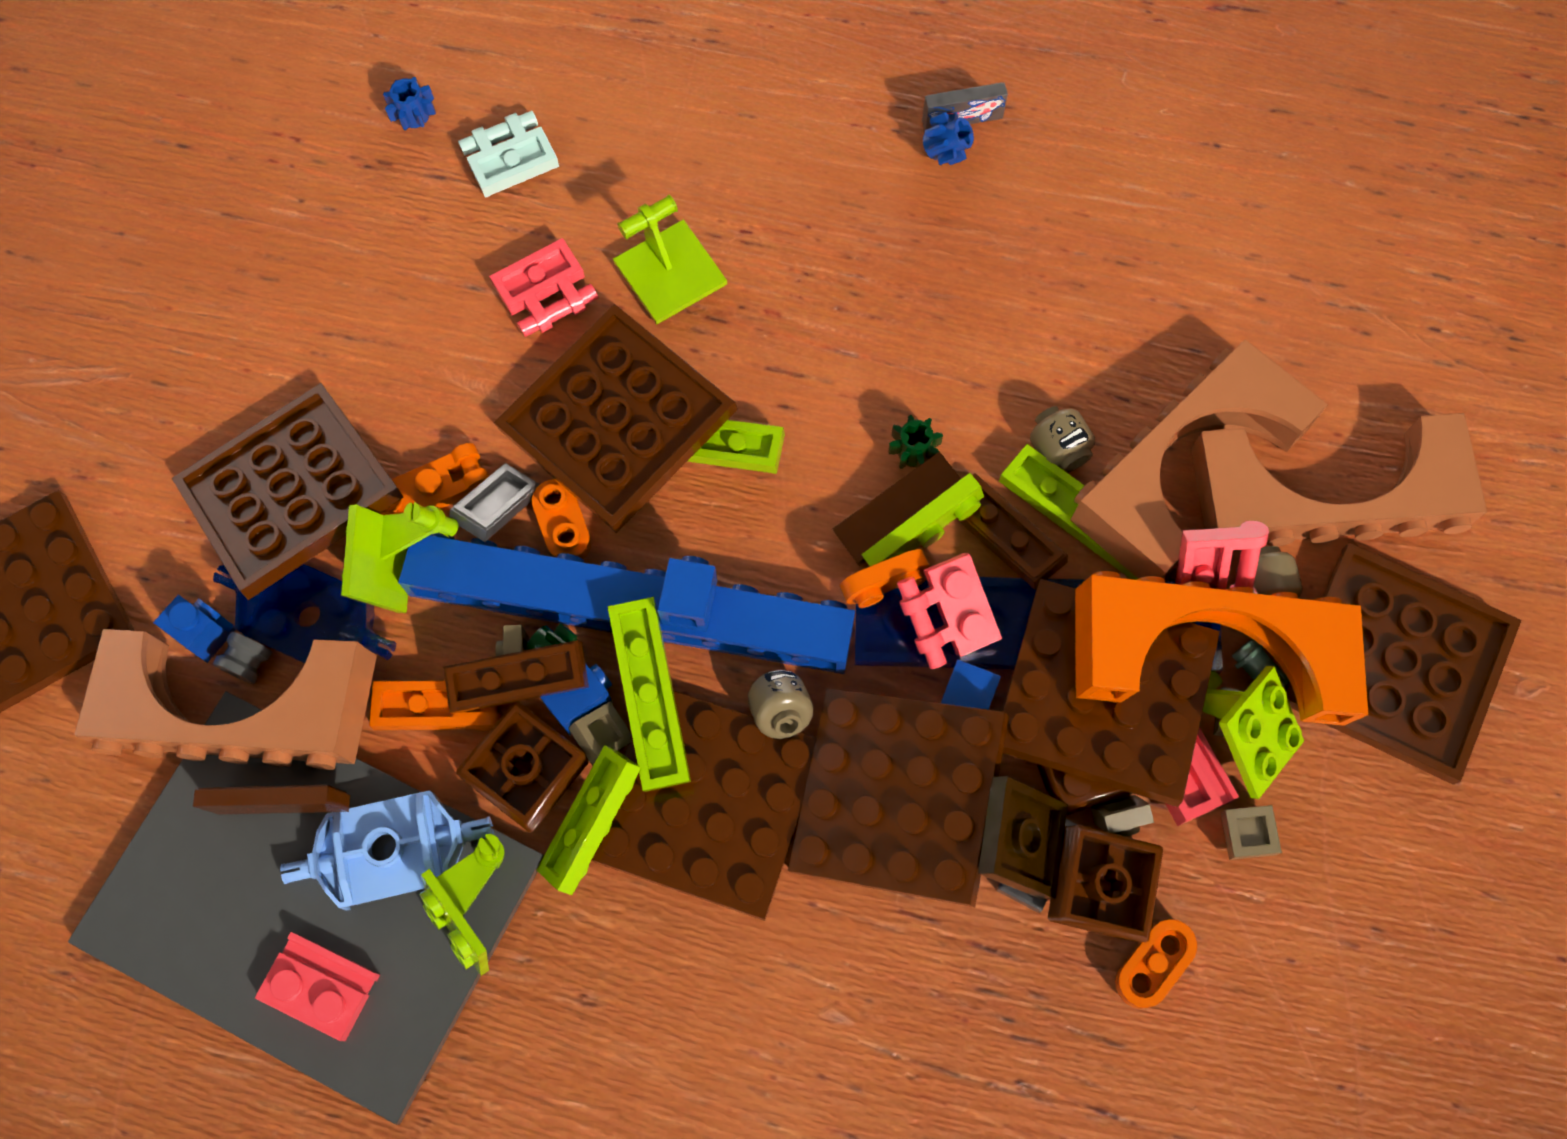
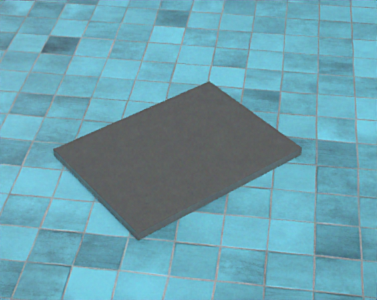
[68,691,544,1125]

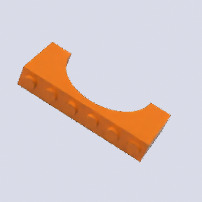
[1075,571,1368,726]

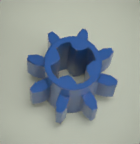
[383,77,436,130]
[923,112,974,165]

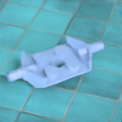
[280,790,494,911]

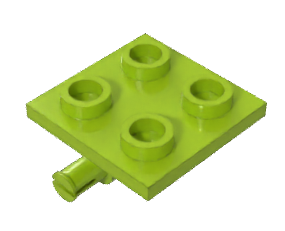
[613,195,727,325]
[341,502,459,613]
[1202,666,1304,799]
[419,834,504,976]

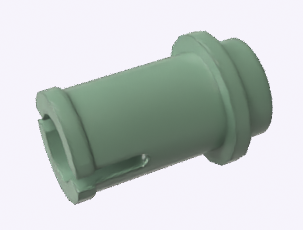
[1232,639,1290,688]

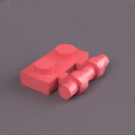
[489,238,598,337]
[897,553,1002,669]

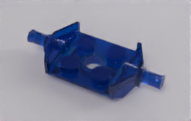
[213,564,396,663]

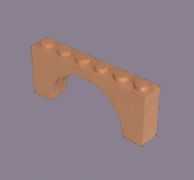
[1070,339,1328,579]
[1191,413,1487,546]
[74,629,377,770]

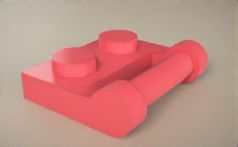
[1175,521,1269,594]

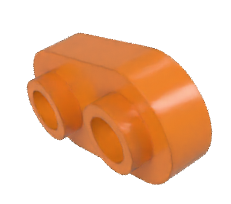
[532,479,591,559]
[839,549,930,608]
[1115,919,1197,1009]

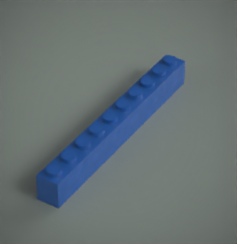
[398,532,855,674]

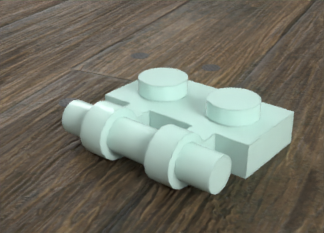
[458,110,559,198]

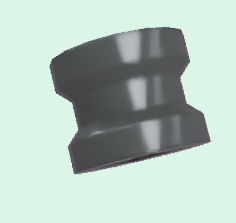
[213,631,272,685]

